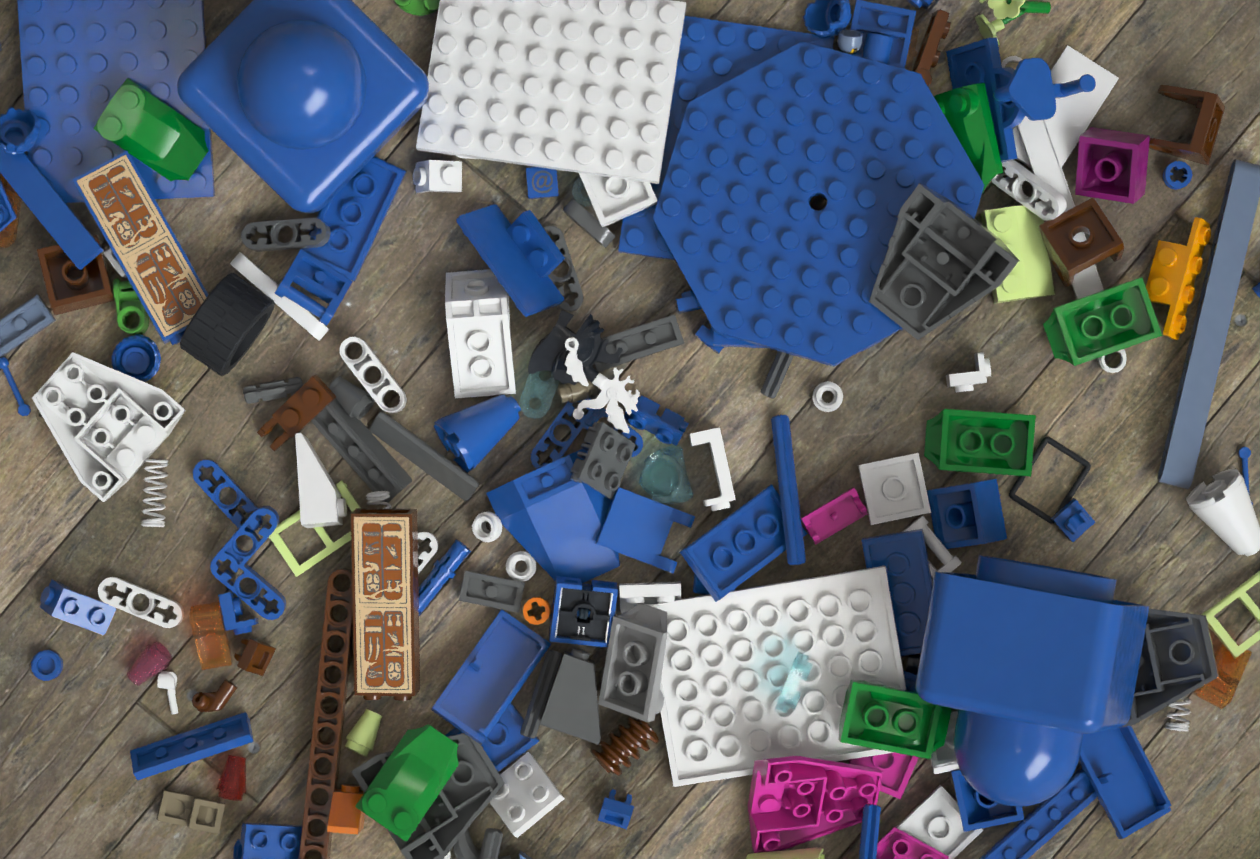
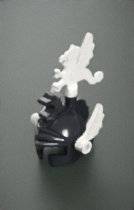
[528,310,640,434]

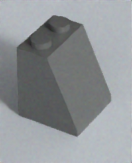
[540,648,601,745]

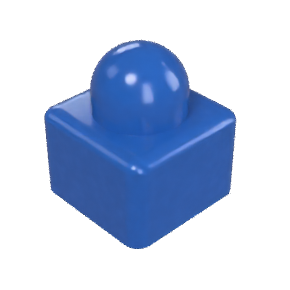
[177,0,429,213]
[915,555,1149,807]

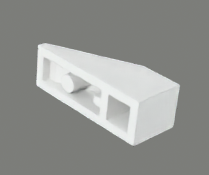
[295,433,347,528]

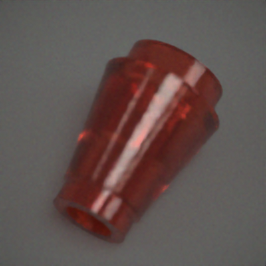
[216,755,246,801]

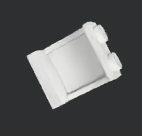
[689,427,736,511]

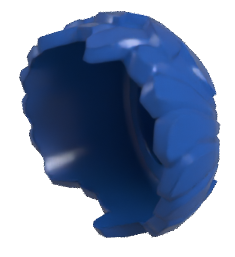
[803,0,852,38]
[0,107,41,155]
[111,334,161,382]

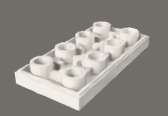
[1013,45,1119,168]

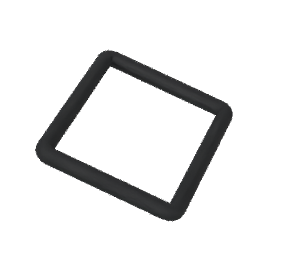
[1009,437,1091,524]

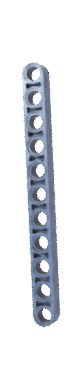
[1158,159,1260,489]

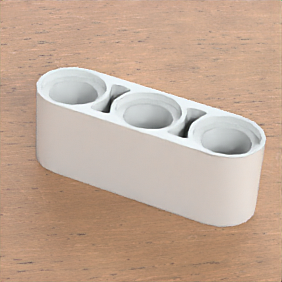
[340,337,407,413]

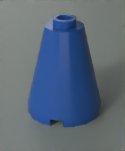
[434,394,521,473]

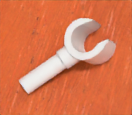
[157,671,179,714]

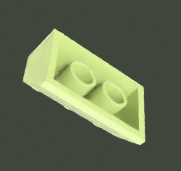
[981,206,1055,304]

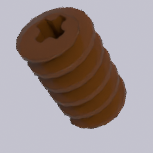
[590,716,659,776]

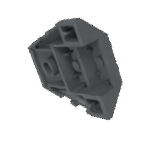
[869,183,1020,340]
[1120,609,1219,728]
[351,733,505,859]

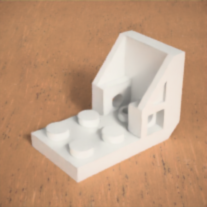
[445,269,516,398]

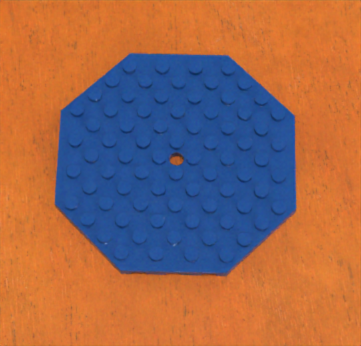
[653,41,984,367]

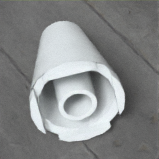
[1186,469,1260,556]

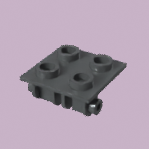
[570,422,636,500]

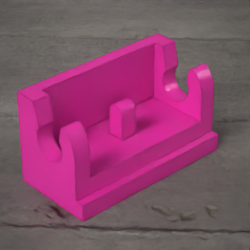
[801,488,868,545]

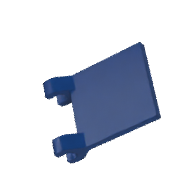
[595,487,695,573]

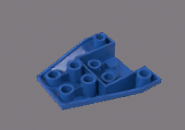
[486,449,620,583]

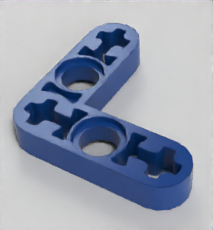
[531,398,643,469]
[210,505,286,620]

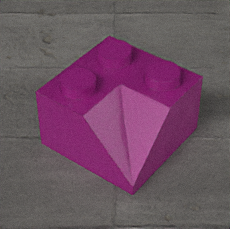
[1075,127,1150,204]

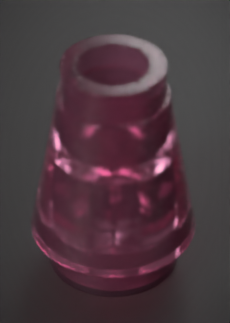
[127,642,172,686]

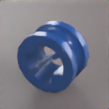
[1162,161,1192,190]

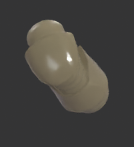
[557,380,602,403]

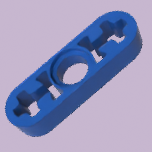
[193,460,263,531]

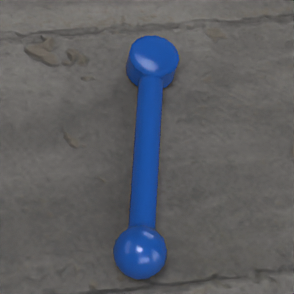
[0,357,31,416]
[1238,447,1253,505]

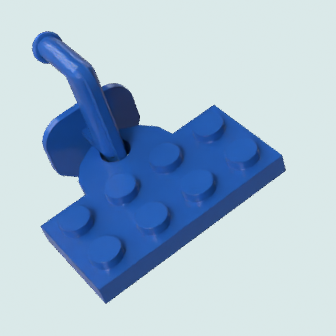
[946,37,1096,163]

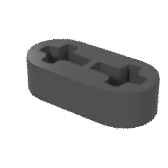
[562,199,615,248]

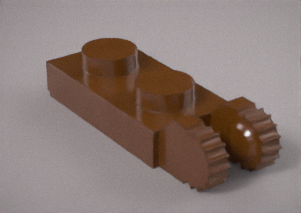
[912,9,951,88]
[257,374,336,451]

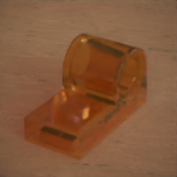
[189,601,233,670]
[1194,642,1252,709]

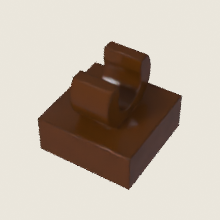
[234,638,276,676]

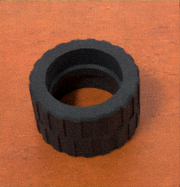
[180,273,275,376]

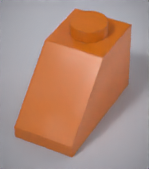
[327,784,365,835]

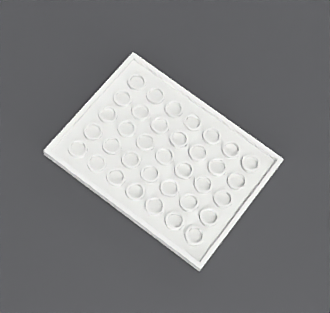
[416,0,686,184]
[647,566,907,787]

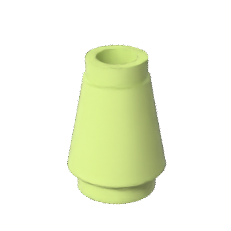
[345,709,382,757]

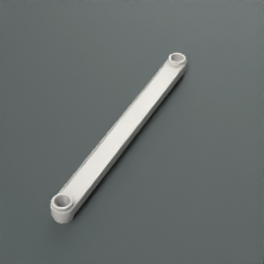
[1001,56,1127,373]

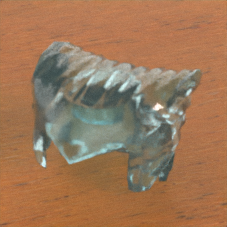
[639,445,694,504]

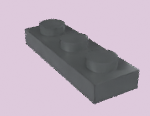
[595,314,684,372]

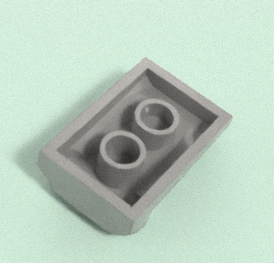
[598,603,667,722]

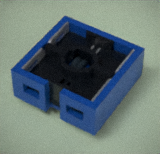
[549,576,618,647]

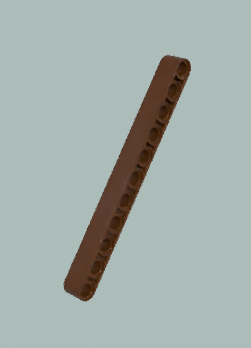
[299,569,353,859]

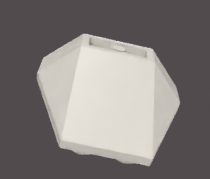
[32,352,186,502]

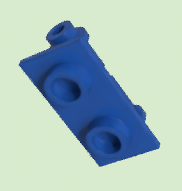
[624,395,689,446]

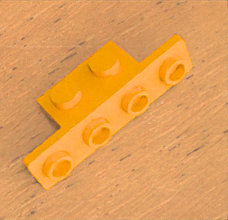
[1146,217,1211,340]

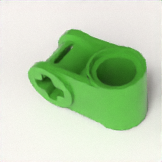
[113,278,149,336]

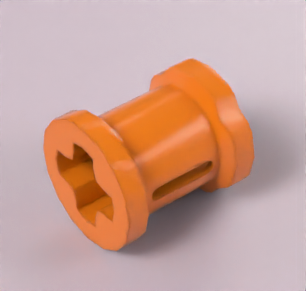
[523,596,551,625]

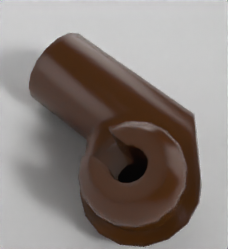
[192,679,238,712]

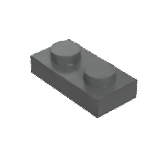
[459,570,525,613]

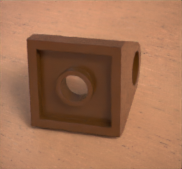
[1149,85,1225,166]
[1039,197,1124,287]

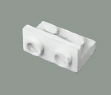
[619,581,681,614]

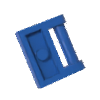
[274,249,353,326]

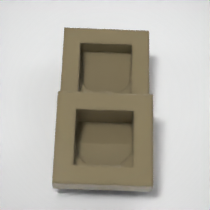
[156,789,225,834]

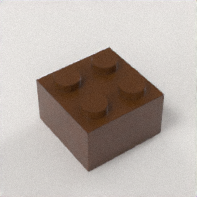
[37,235,115,315]

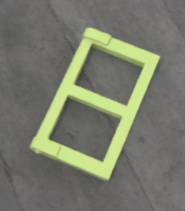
[268,480,361,577]
[1201,571,1260,659]

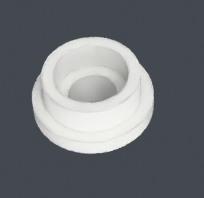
[812,381,843,412]
[472,511,502,542]
[506,551,536,582]

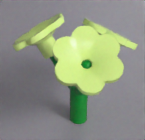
[975,0,1051,46]

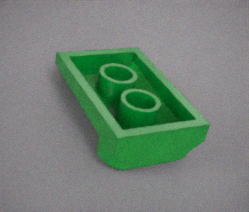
[94,78,209,181]
[934,83,1004,193]
[1043,277,1163,366]
[924,409,1036,477]
[838,680,952,759]
[355,724,459,842]

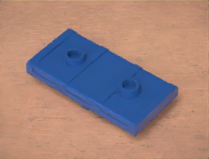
[431,609,551,745]
[1079,726,1172,839]

